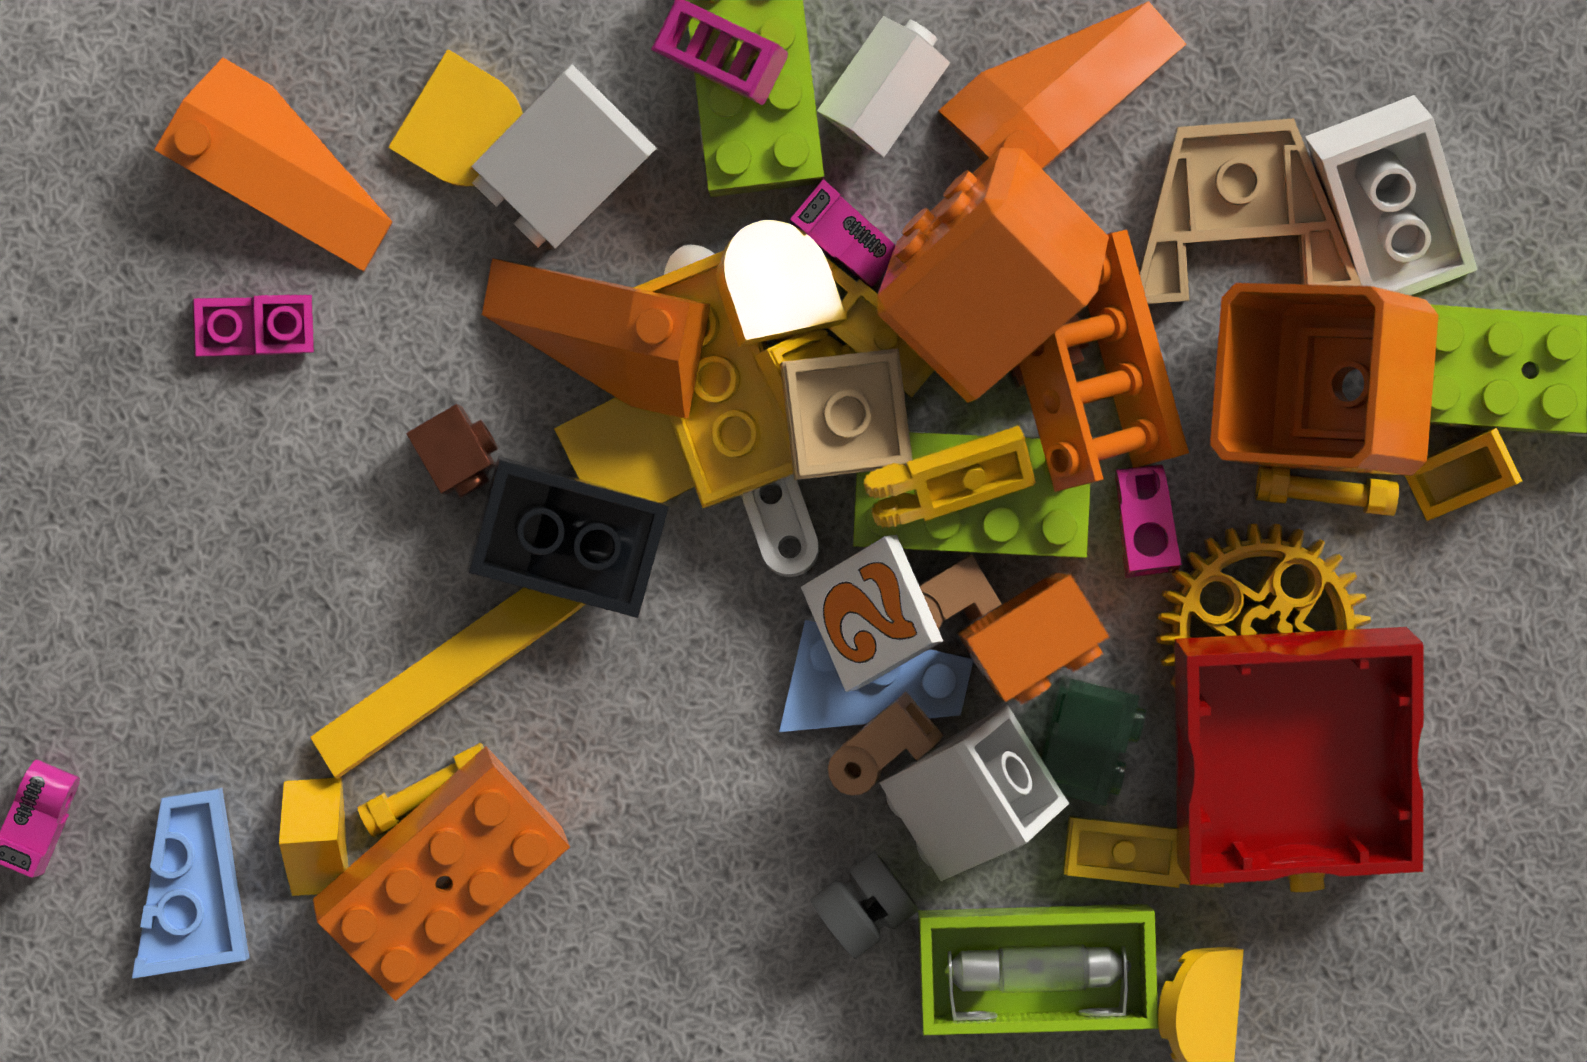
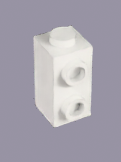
[817,16,950,157]

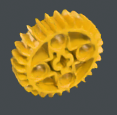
[1156,524,1371,688]

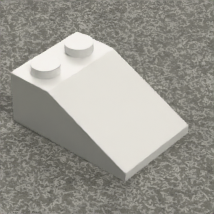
[1305,95,1478,295]

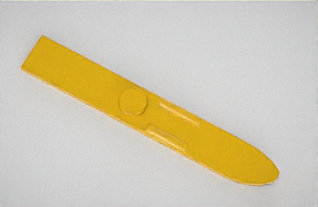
[310,587,586,779]

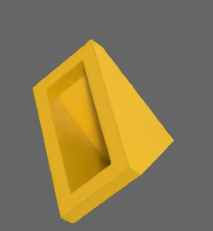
[1404,428,1522,521]
[279,777,348,896]

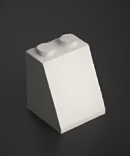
[471,64,657,248]
[879,704,1069,881]

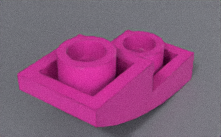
[192,295,314,357]

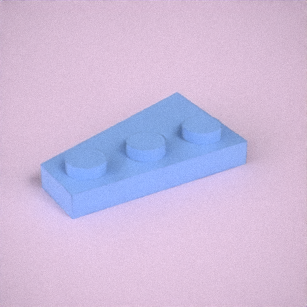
[779,620,973,732]
[132,788,250,979]

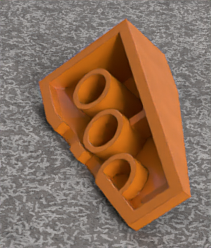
[938,1,1187,171]
[154,57,393,272]
[482,258,711,418]

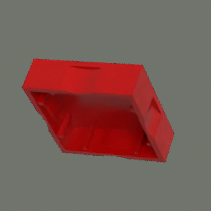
[1174,627,1424,885]

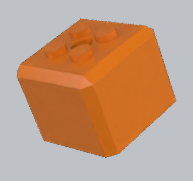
[878,148,1109,403]
[1210,283,1438,476]

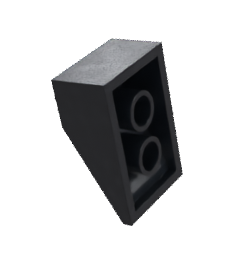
[468,456,669,618]

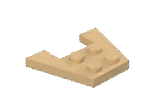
[1139,118,1362,304]

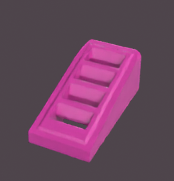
[651,0,788,105]

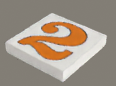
[801,535,943,692]

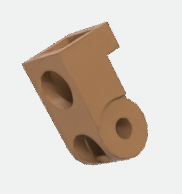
[919,555,1002,630]
[828,692,943,796]

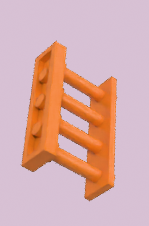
[1019,229,1189,492]

